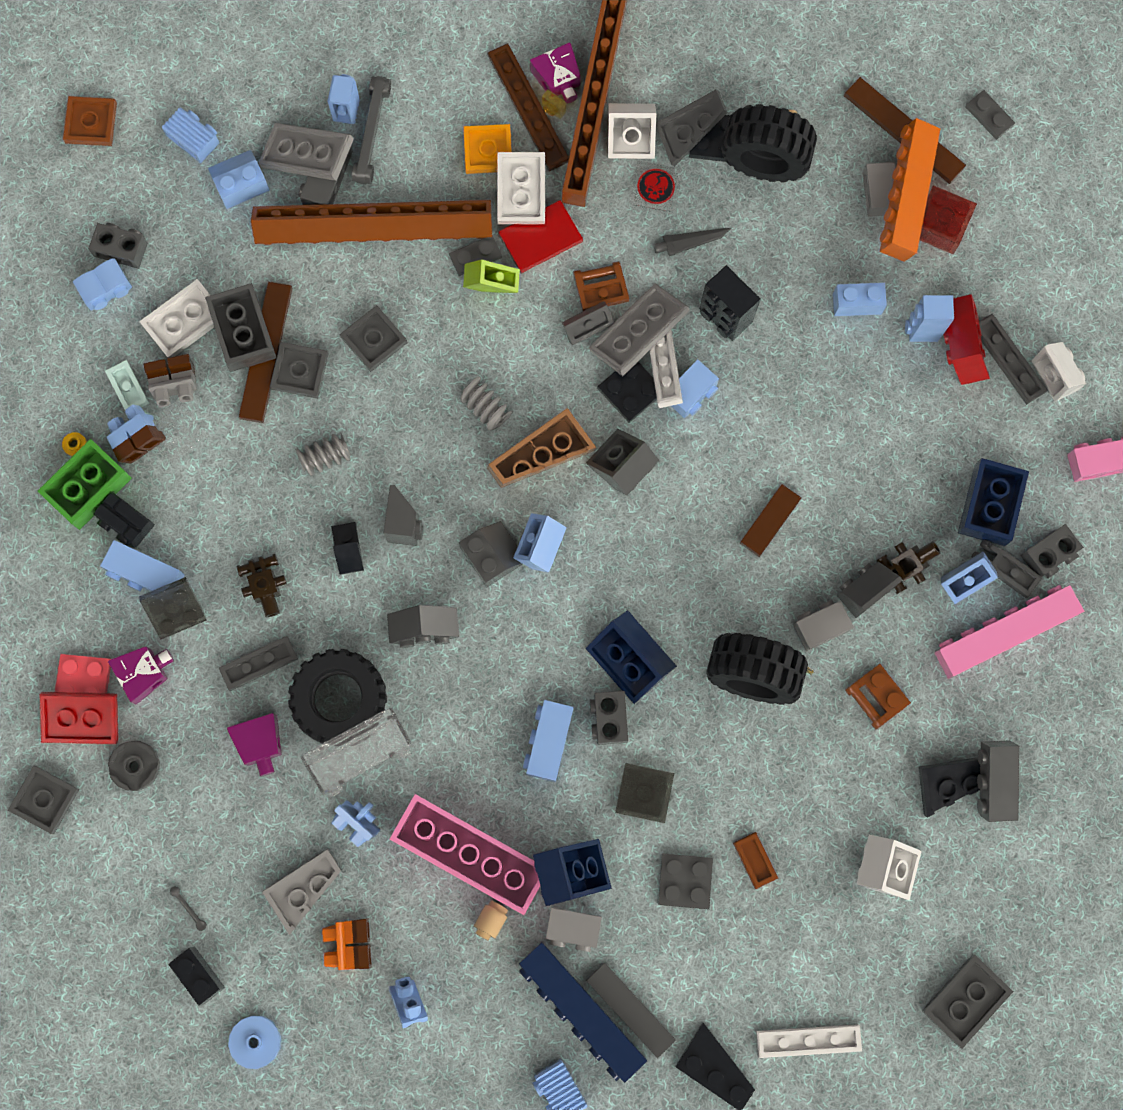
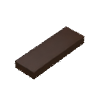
[740,484,802,557]

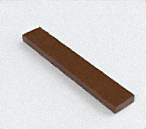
[487,43,569,172]
[844,77,966,184]
[239,281,293,423]

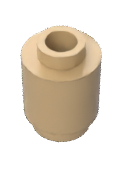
[474,900,508,941]

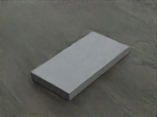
[258,123,354,181]
[589,283,690,376]

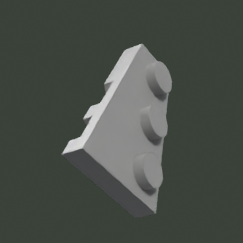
[262,849,341,935]

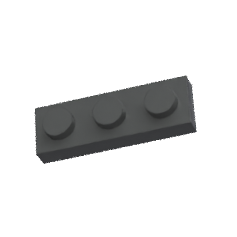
[219,636,298,691]

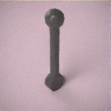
[170,886,207,931]

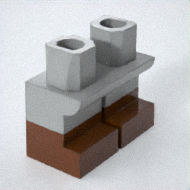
[143,354,197,408]

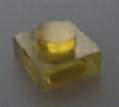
[542,90,566,119]

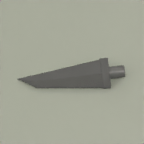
[653,228,732,256]

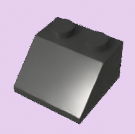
[586,429,659,496]
[383,485,424,546]
[459,521,523,588]
[837,562,902,618]

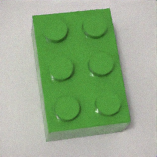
[37,439,132,530]

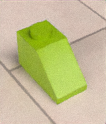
[463,259,520,293]

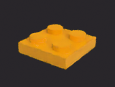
[463,124,512,174]

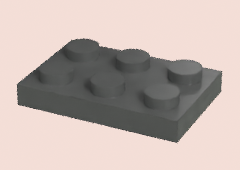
[922,954,1014,1049]

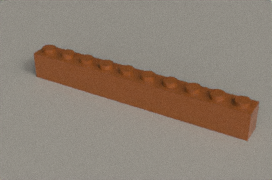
[562,0,628,207]
[251,200,492,245]

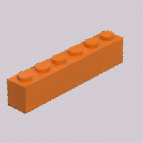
[880,118,941,262]

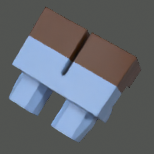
[107,405,166,464]

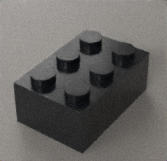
[699,265,761,341]

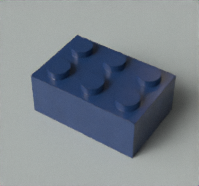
[958,458,1029,546]
[533,839,612,906]

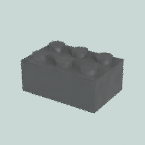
[205,283,276,372]

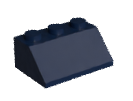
[585,610,677,704]

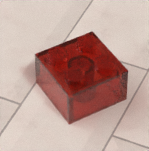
[919,185,977,254]

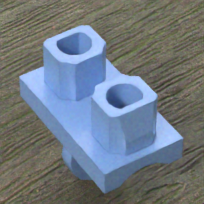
[331,800,380,847]
[389,977,428,1028]

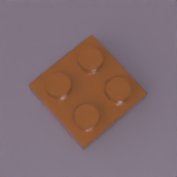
[63,96,117,146]

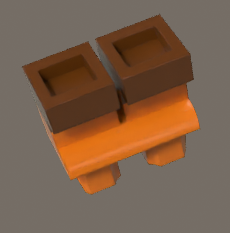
[322,918,372,970]

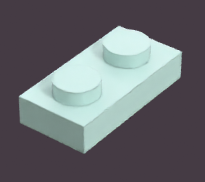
[105,360,149,411]

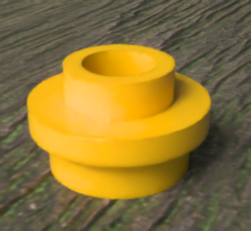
[62,432,87,456]

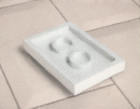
[497,152,545,224]
[139,279,214,358]

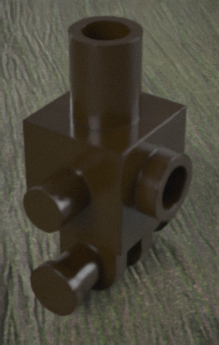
[876,541,941,594]
[237,554,287,618]

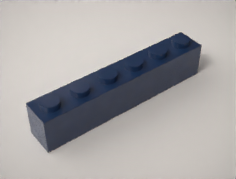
[519,942,647,1083]

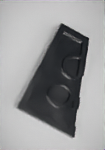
[919,757,980,818]
[675,1022,755,1110]

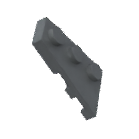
[656,89,728,167]

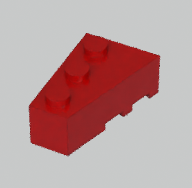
[943,294,990,385]

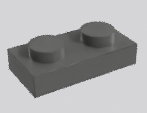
[965,90,1015,140]
[449,235,502,276]
[562,301,614,346]

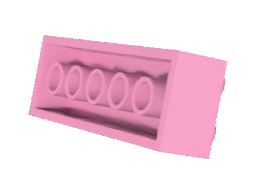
[390,794,540,915]

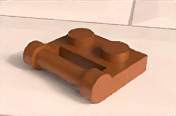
[573,261,629,311]
[845,664,911,730]

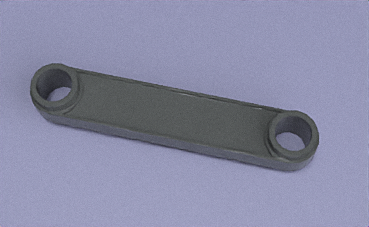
[352,76,391,185]

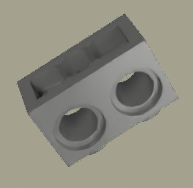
[88,223,148,269]
[1020,524,1084,578]
[590,691,628,745]

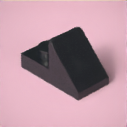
[331,522,364,575]

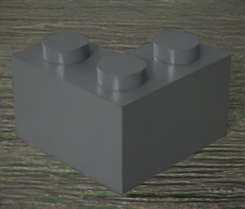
[387,605,459,648]

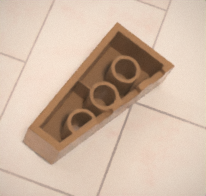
[487,408,596,488]

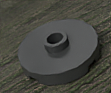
[108,741,160,791]

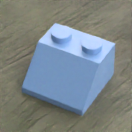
[208,150,270,209]

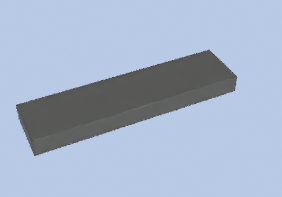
[979,313,1048,405]
[586,962,676,1059]

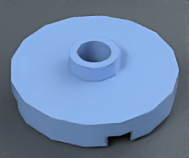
[228,1015,281,1069]

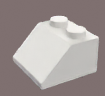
[608,103,656,159]
[1032,342,1086,402]
[856,834,922,900]

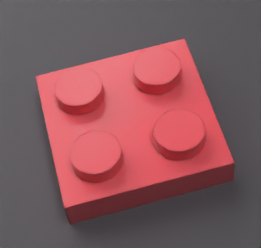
[55,654,111,693]

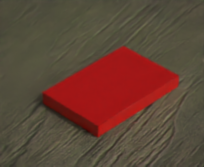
[498,200,583,274]
[39,692,118,744]

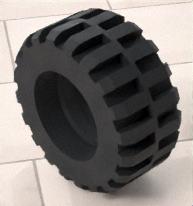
[721,104,817,183]
[706,633,808,705]
[288,649,387,747]

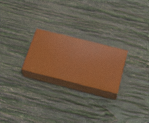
[733,832,778,889]

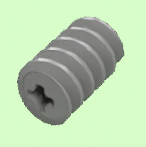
[460,376,512,431]
[295,433,351,476]

